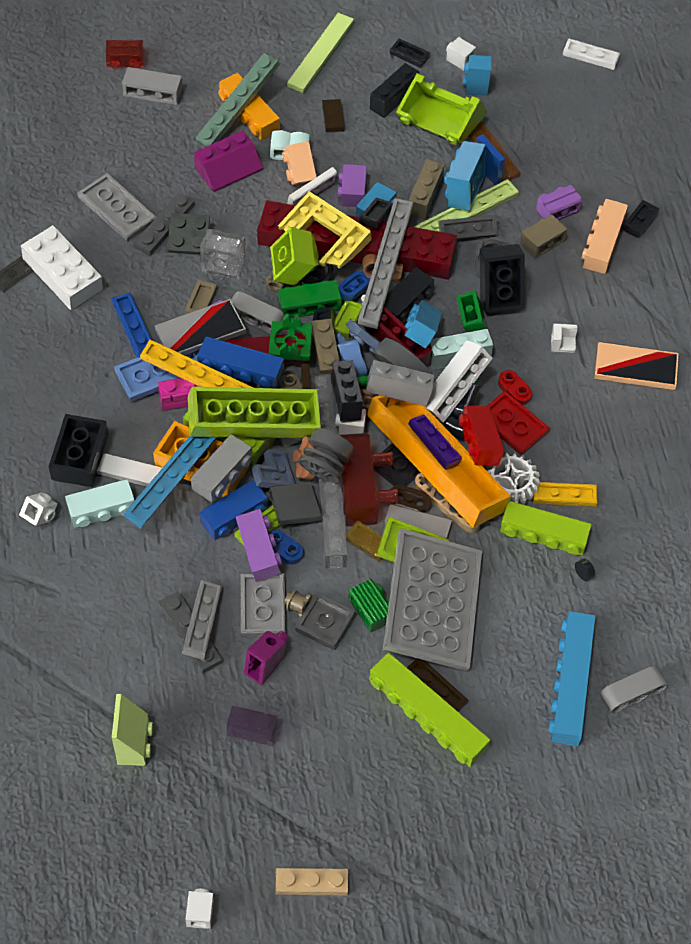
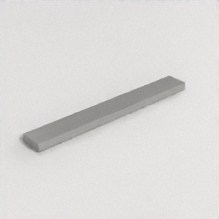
[358,198,414,329]

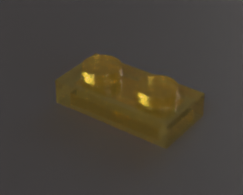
[345,521,383,562]

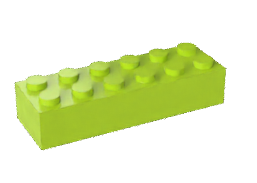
[187,387,321,438]

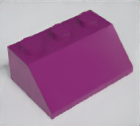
[194,130,263,192]

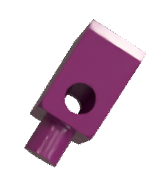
[244,631,289,686]

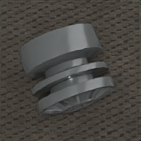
[298,428,355,482]

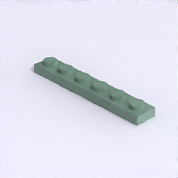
[195,53,280,147]

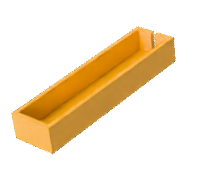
[367,395,511,528]

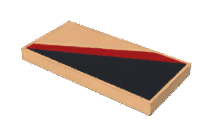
[594,342,679,390]

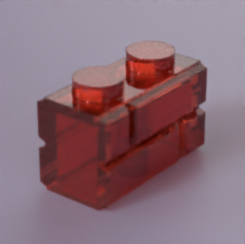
[106,40,144,68]

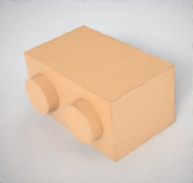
[282,141,316,186]

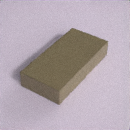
[185,280,217,315]

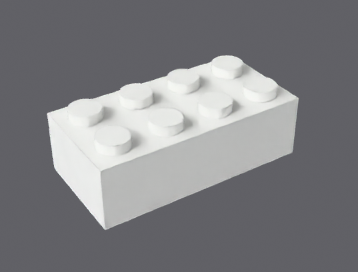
[21,225,103,310]

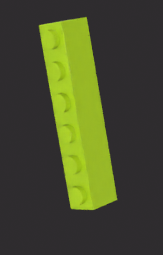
[369,652,490,767]

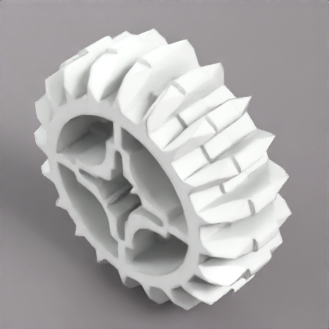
[485,452,540,505]

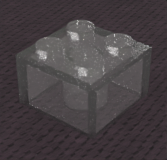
[200,228,246,279]

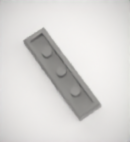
[182,580,222,660]

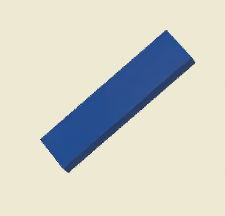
[111,292,152,358]

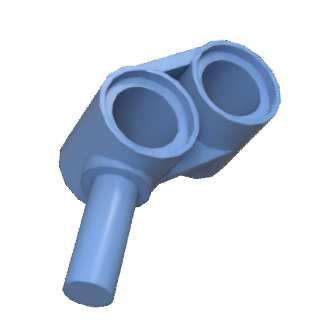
[335,333,367,377]

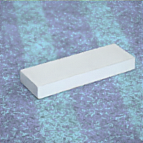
[563,38,620,70]
[287,167,337,205]
[97,453,162,487]

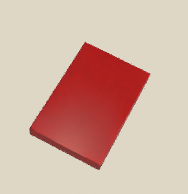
[487,391,550,456]

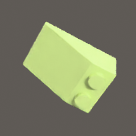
[112,694,153,766]

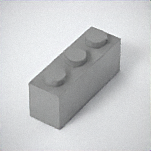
[122,67,182,105]
[366,360,434,406]
[191,434,252,502]

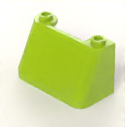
[396,74,487,145]

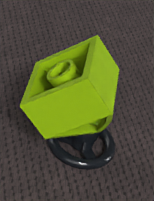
[270,227,334,286]

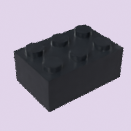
[480,244,525,313]
[48,414,108,487]

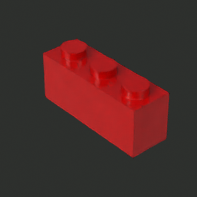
[459,406,504,466]

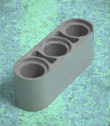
[231,291,285,334]
[600,666,668,713]

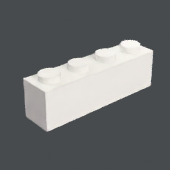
[425,340,493,423]

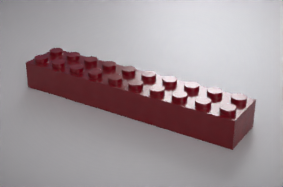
[257,200,457,280]

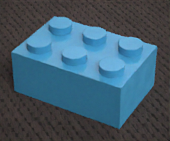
[444,141,486,211]

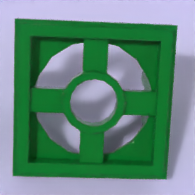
[269,313,312,361]

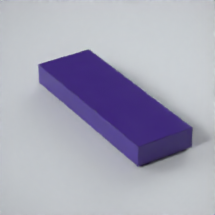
[408,415,462,469]

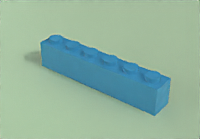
[548,611,595,746]

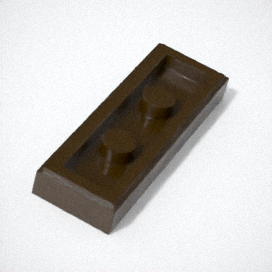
[407,658,468,712]

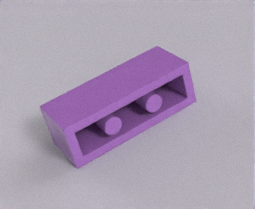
[236,509,282,582]

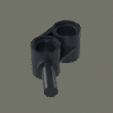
[445,383,480,441]

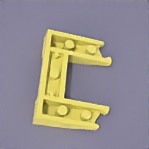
[278,191,372,268]

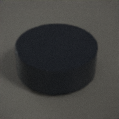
[575,558,595,581]

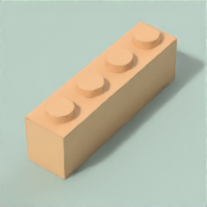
[581,199,628,274]

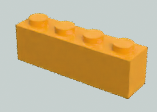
[218,73,280,141]

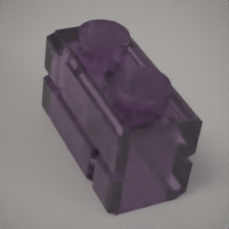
[226,706,277,746]

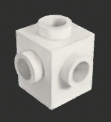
[19,493,57,526]

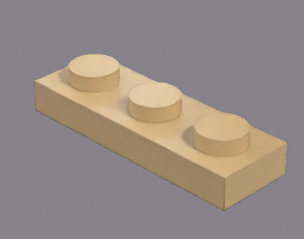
[276,868,348,895]

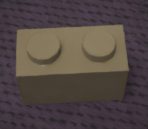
[520,215,567,259]

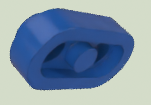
[339,271,371,301]
[268,529,303,565]

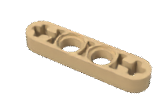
[415,473,480,533]

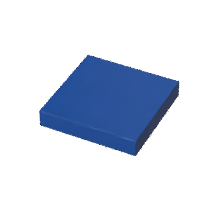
[476,134,505,185]

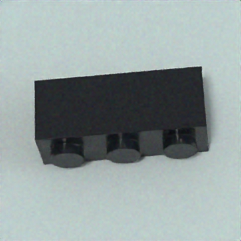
[370,63,420,118]
[384,267,434,323]
[331,360,363,421]

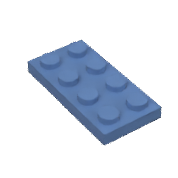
[114,351,198,402]

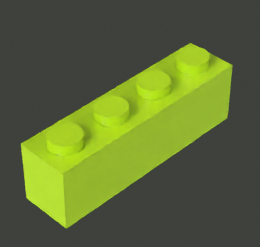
[500,501,591,556]

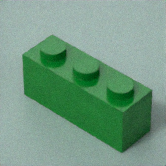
[278,280,341,318]

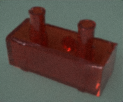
[340,433,398,527]

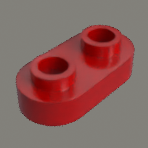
[498,370,532,405]

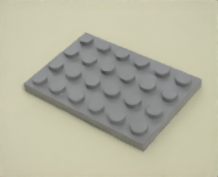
[383,528,482,671]

